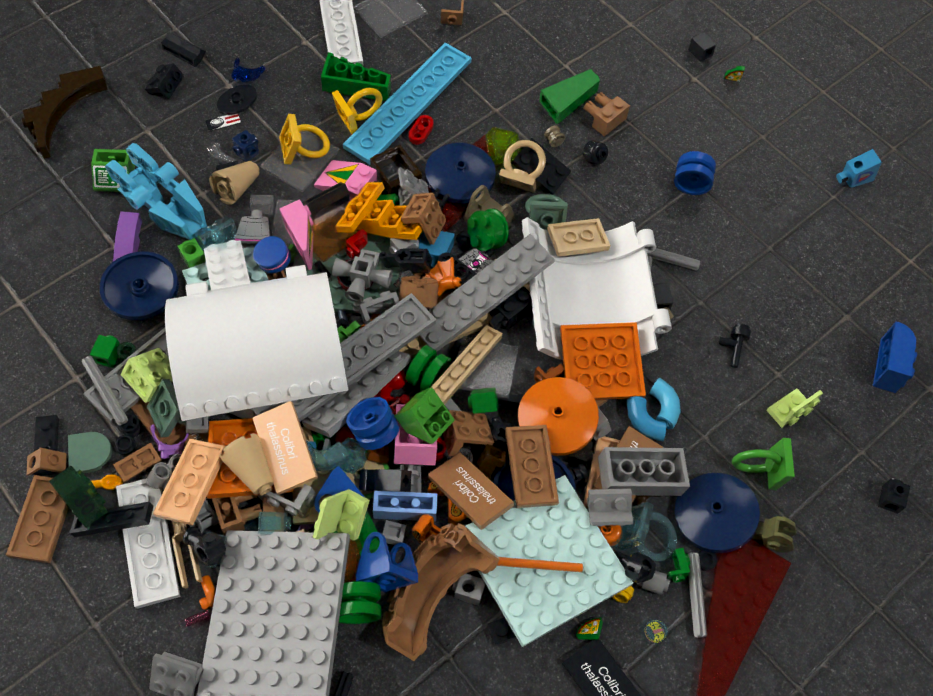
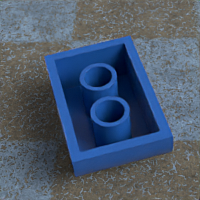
[873,321,917,393]

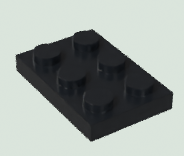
[511,138,571,195]

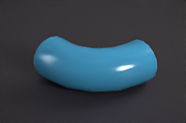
[627,396,666,442]

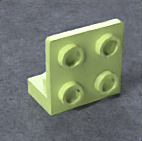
[121,348,173,403]
[766,389,823,428]
[313,489,370,541]

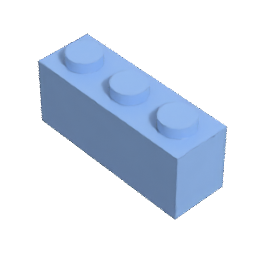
[373,491,437,521]

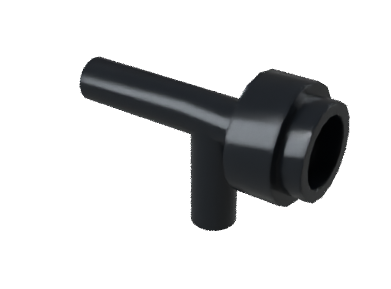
[719,324,751,368]

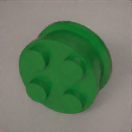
[467,208,511,251]

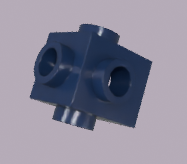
[232,130,259,162]

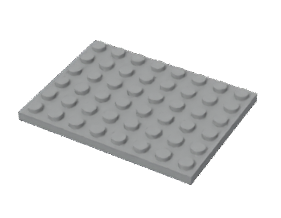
[197,530,350,696]

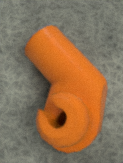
[199,575,215,610]

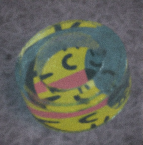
[645,620,668,643]

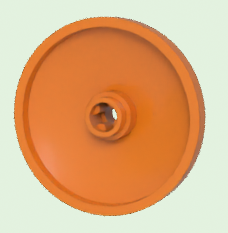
[518,377,599,456]

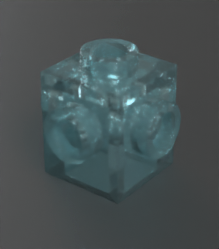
[335,437,366,474]

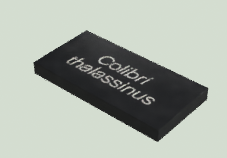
[562,639,641,696]

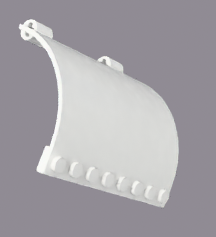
[522,217,672,360]
[165,265,348,421]

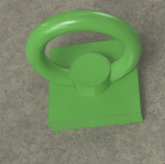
[732,438,795,490]

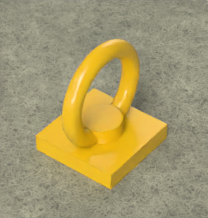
[332,88,382,134]
[279,114,330,164]

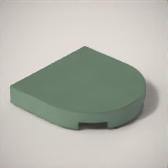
[68,432,112,476]

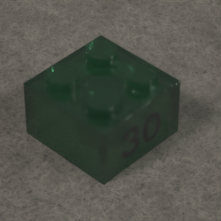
[49,466,108,528]

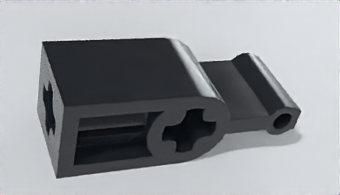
[379,248,432,273]
[359,469,412,492]

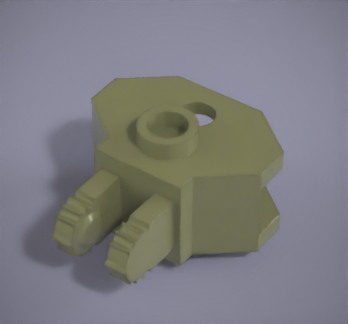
[751,516,797,553]

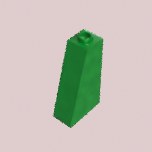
[539,69,600,124]

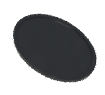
[217,85,257,115]

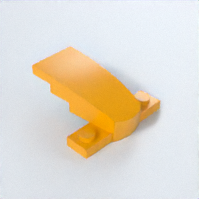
[335,182,423,240]

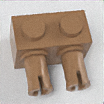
[583,92,630,136]
[212,495,263,537]

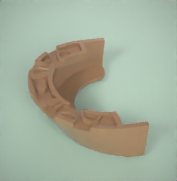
[383,523,500,661]

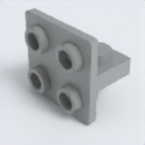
[398,167,429,206]
[587,489,633,526]
[149,652,203,696]

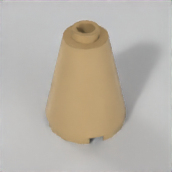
[209,161,259,205]
[219,433,273,496]

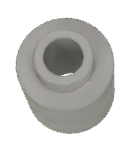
[637,570,670,595]

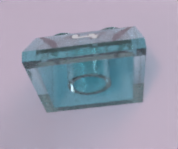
[193,216,237,254]

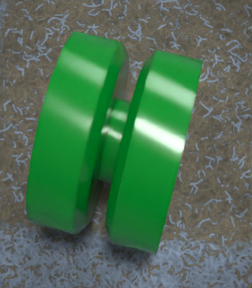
[405,345,451,391]
[339,581,381,624]

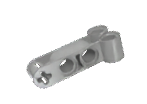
[147,454,219,533]

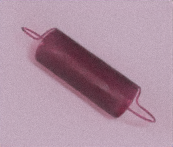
[179,609,212,627]

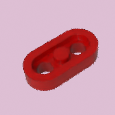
[409,115,434,145]

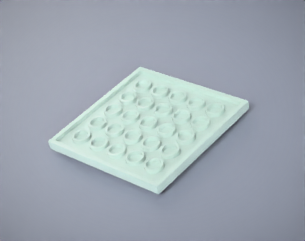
[465,475,633,647]

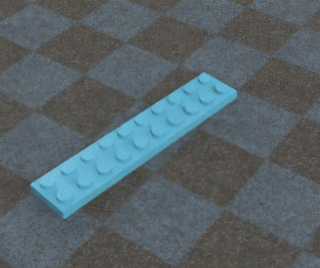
[343,43,471,165]

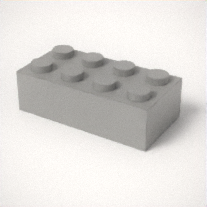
[598,447,690,496]

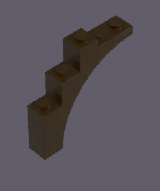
[21,66,108,159]

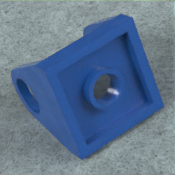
[314,465,365,513]
[356,532,418,592]

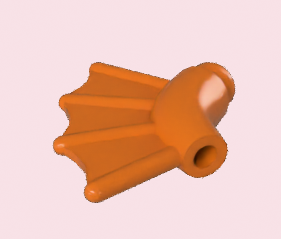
[425,257,462,296]

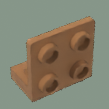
[401,193,446,245]
[443,410,494,456]

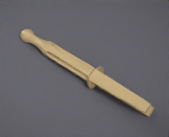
[172,521,203,589]

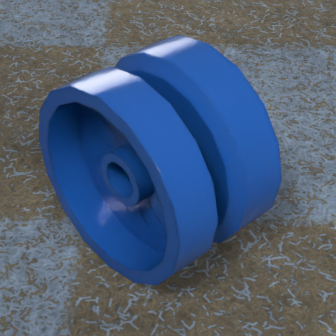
[674,151,716,195]
[346,397,400,450]

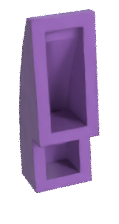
[113,211,142,262]

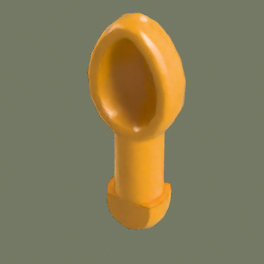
[81,474,123,490]

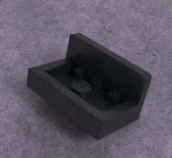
[145,63,184,99]

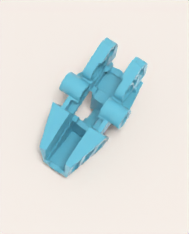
[105,143,207,240]

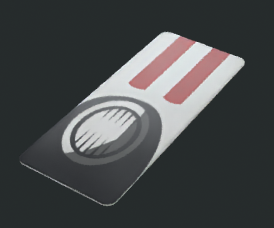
[205,113,241,131]

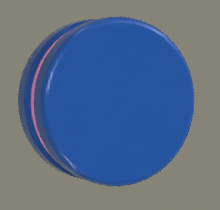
[253,236,291,273]

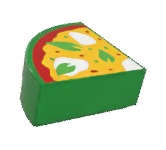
[724,66,745,82]
[576,618,603,639]

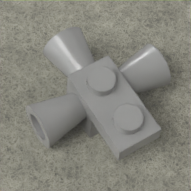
[332,249,393,302]

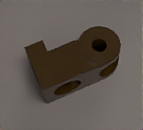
[475,444,506,480]

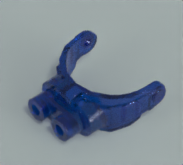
[231,58,265,82]

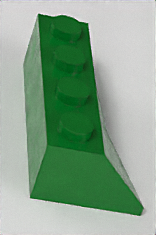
[321,52,391,101]

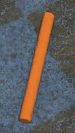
[497,557,583,572]

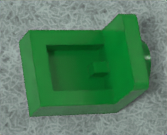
[666,548,690,583]

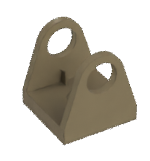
[464,185,514,223]

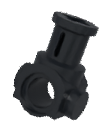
[183,527,226,566]

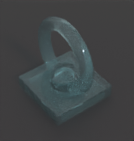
[615,502,677,562]

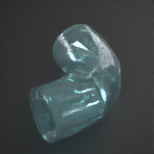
[306,441,350,471]

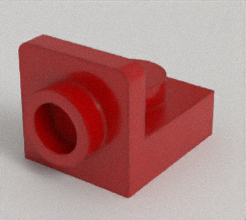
[345,228,368,258]

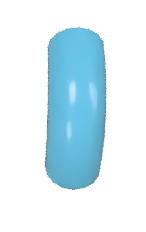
[649,378,681,429]

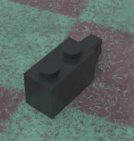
[488,286,533,330]

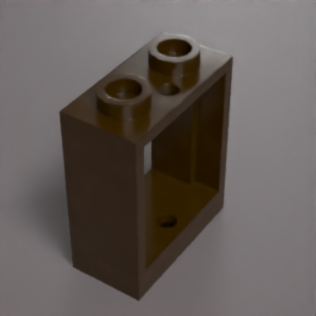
[370,145,422,196]

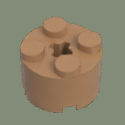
[399,276,439,309]

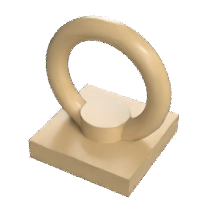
[499,140,546,193]

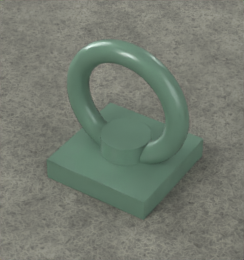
[525,194,568,231]
[147,379,210,437]

